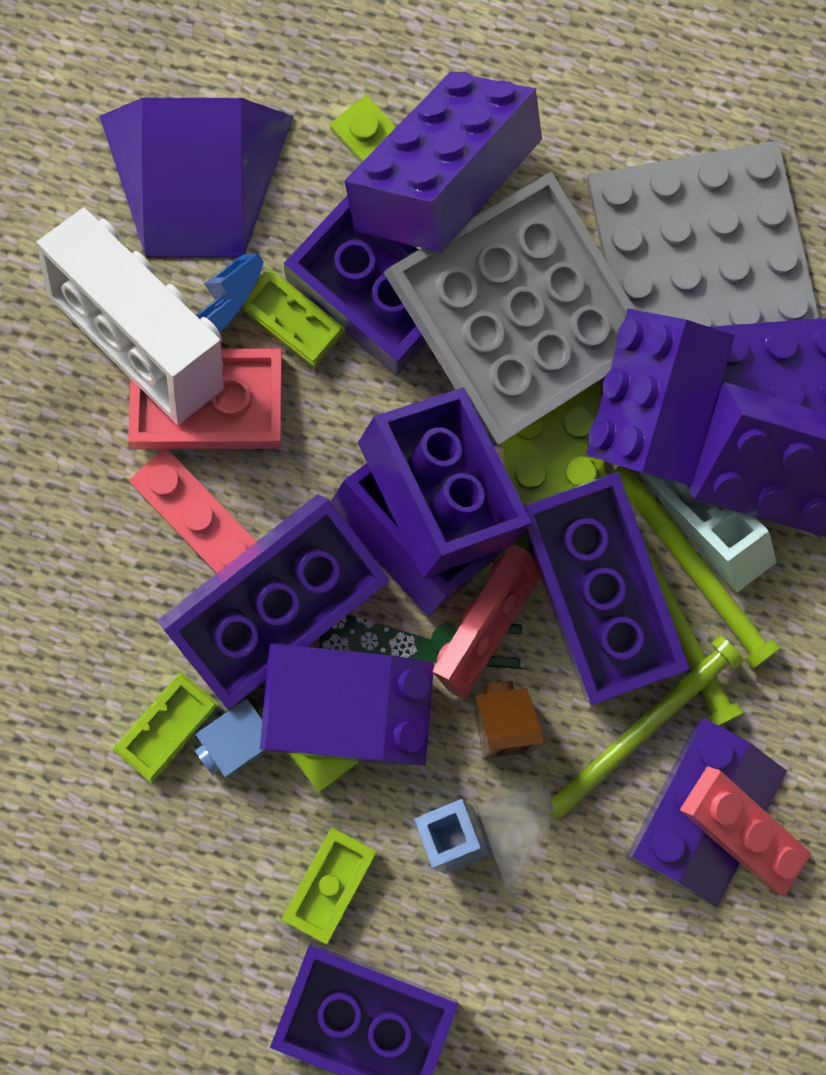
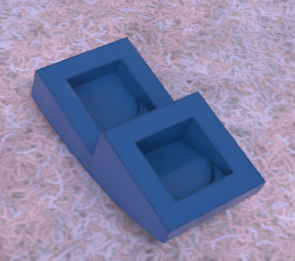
[196,254,264,333]

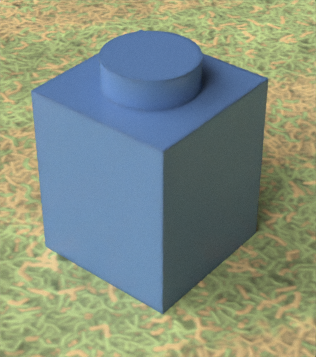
[195,698,268,779]
[414,799,492,874]

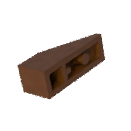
[474,681,544,759]

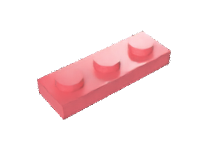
[128,449,257,574]
[432,544,540,699]
[680,766,812,896]

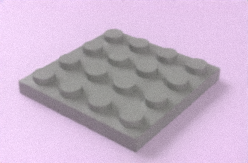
[586,140,819,327]
[384,171,636,447]

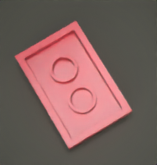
[128,348,282,449]

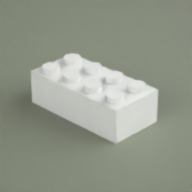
[36,207,224,425]

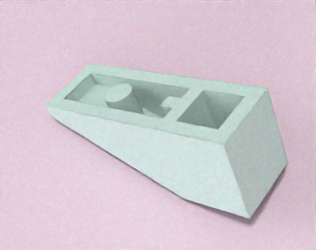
[638,472,777,592]

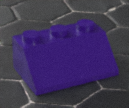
[331,463,507,618]
[626,718,787,907]

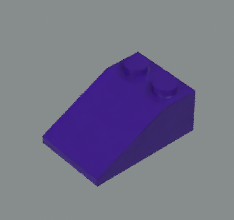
[260,644,434,766]

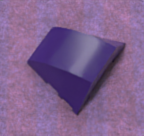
[99,98,294,258]

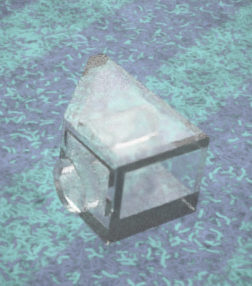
[472,776,555,897]

